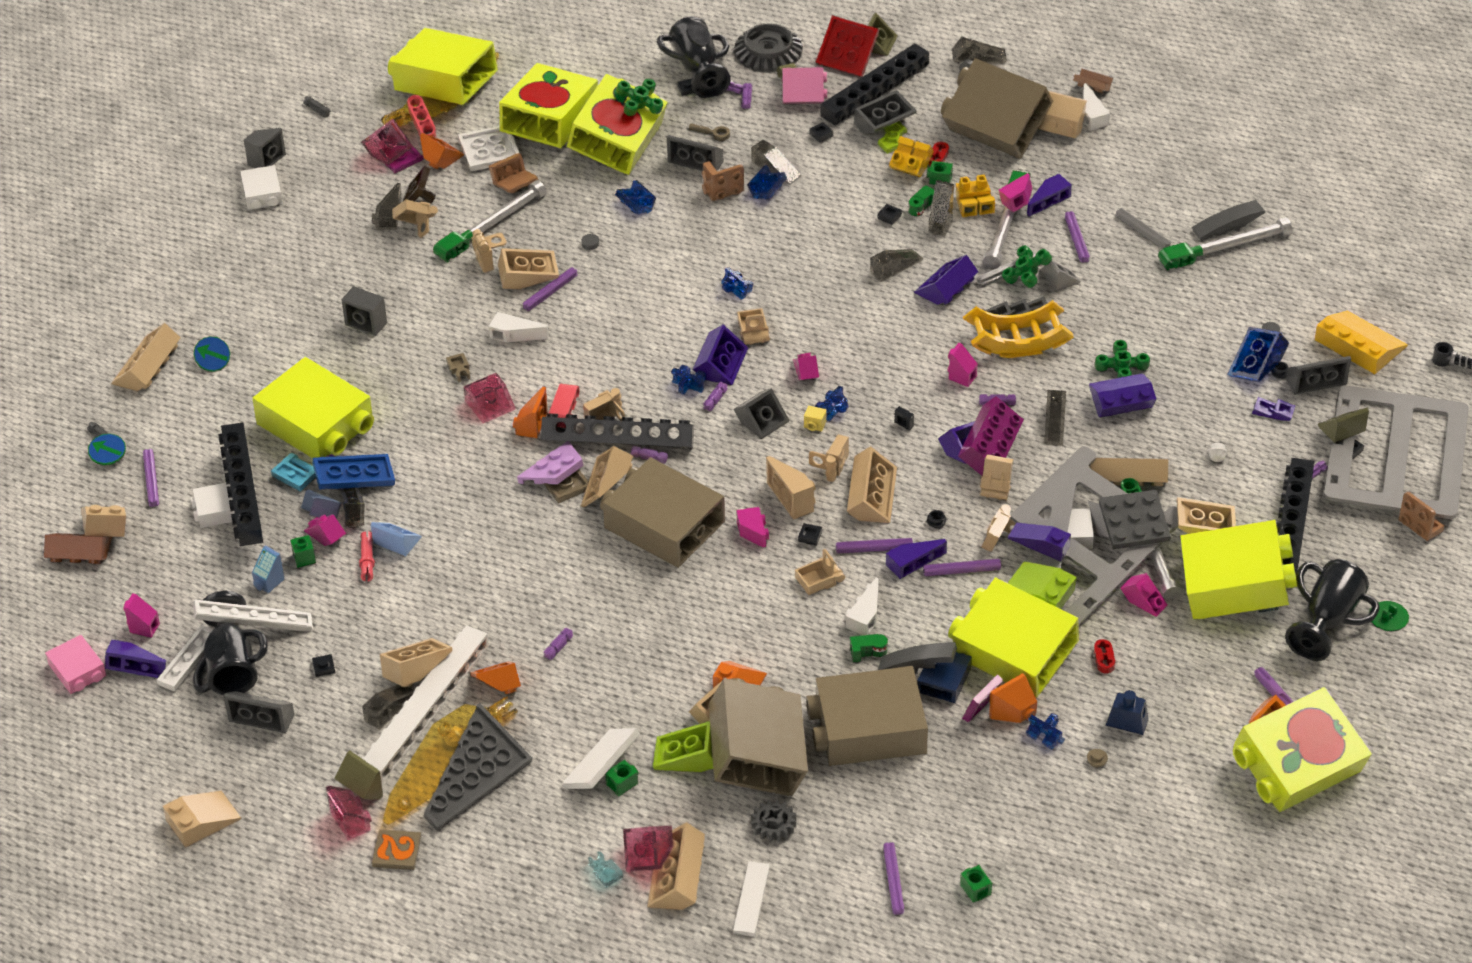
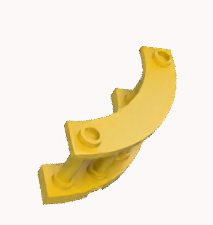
[963,300,1074,358]

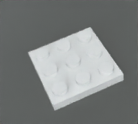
[458,126,519,172]

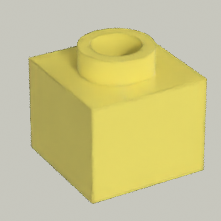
[804,405,826,432]

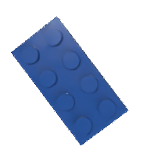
[312,454,395,490]

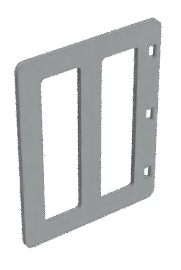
[1324,385,1469,519]

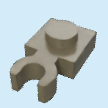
[446,353,471,382]

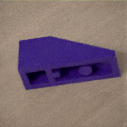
[1027,174,1072,217]
[1008,523,1071,562]
[886,539,947,579]
[105,639,166,678]

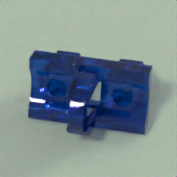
[721,267,754,300]
[671,364,706,395]
[815,386,849,421]
[1026,713,1065,750]

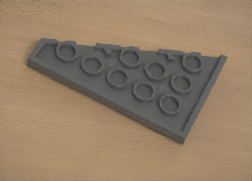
[423,703,533,831]

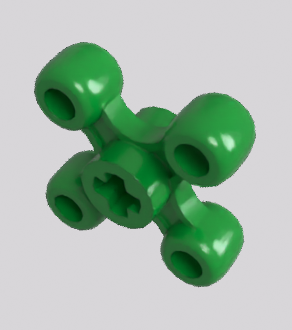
[616,79,663,116]
[1002,245,1052,288]
[1094,340,1150,378]

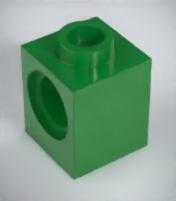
[926,161,953,187]
[290,535,316,568]
[605,760,639,796]
[960,865,992,903]

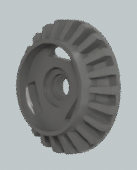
[734,23,803,72]

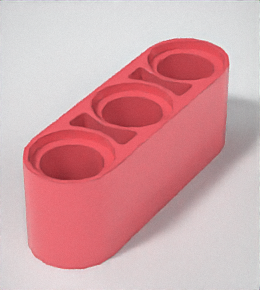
[407,95,437,138]
[549,383,580,428]

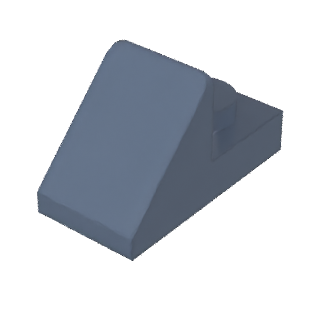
[301,490,342,519]

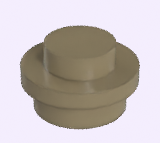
[1087,749,1108,767]

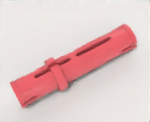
[359,531,375,581]

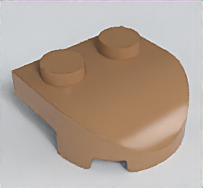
[1073,69,1113,93]

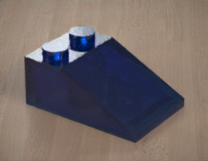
[1227,327,1289,382]

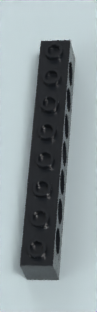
[820,43,930,125]
[541,413,694,447]
[218,422,263,546]
[1277,457,1315,574]

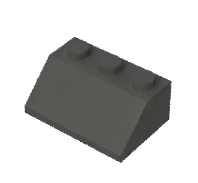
[854,90,917,134]
[667,135,724,171]
[1286,356,1351,395]
[223,691,295,733]

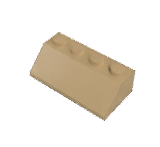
[1038,91,1087,138]
[111,323,181,391]
[847,446,897,523]
[1089,458,1168,486]
[647,822,705,910]

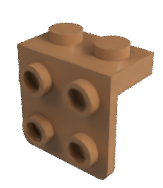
[489,153,538,193]
[702,161,744,201]
[1398,492,1444,541]

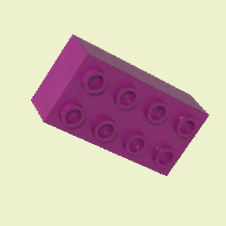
[958,396,1024,476]

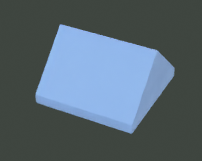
[371,522,422,556]

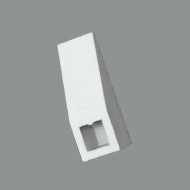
[1083,84,1110,131]
[489,312,549,343]
[844,578,879,635]

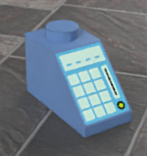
[252,545,285,593]

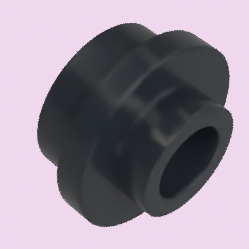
[1271,361,1288,378]
[927,510,946,528]

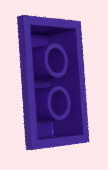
[914,254,978,305]
[692,324,748,385]
[1089,373,1157,418]

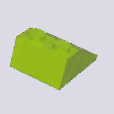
[1008,561,1077,609]
[653,721,713,772]

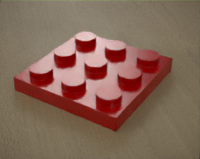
[815,15,880,77]

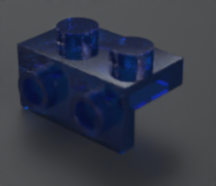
[747,165,787,199]
[615,180,656,214]

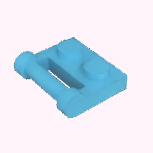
[271,453,316,492]

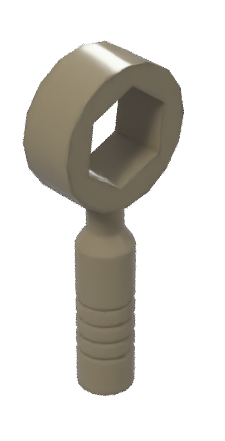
[689,123,730,141]

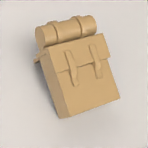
[392,200,438,238]
[471,229,507,273]
[737,308,770,345]
[583,388,625,421]
[809,434,849,482]
[980,455,1014,500]
[981,505,1016,552]
[795,549,845,595]

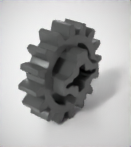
[751,800,797,842]

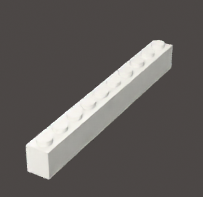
[362,625,489,784]

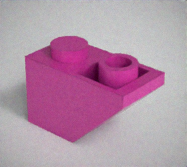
[999,173,1033,213]
[947,343,978,387]
[793,352,819,380]
[736,507,769,547]
[304,514,346,546]
[1120,573,1168,617]
[123,593,160,638]

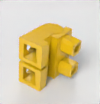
[889,136,934,177]
[956,174,995,217]

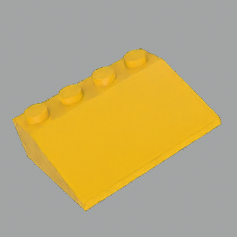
[1315,311,1408,374]

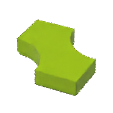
[878,121,907,154]

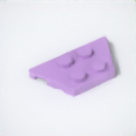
[517,441,584,484]

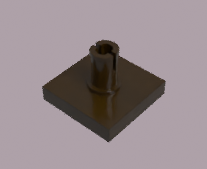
[403,165,436,204]

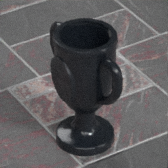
[657,16,731,99]
[1285,559,1380,662]
[193,590,268,695]

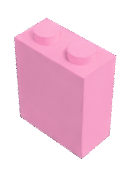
[782,67,827,104]
[45,635,107,694]

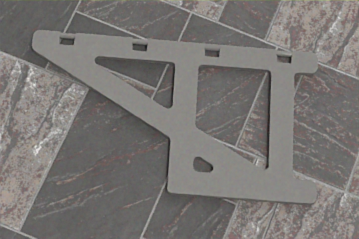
[1011,446,1178,626]

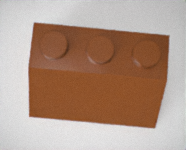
[44,533,112,564]

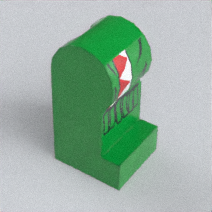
[909,185,939,216]
[850,634,888,662]

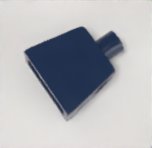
[1105,690,1149,735]

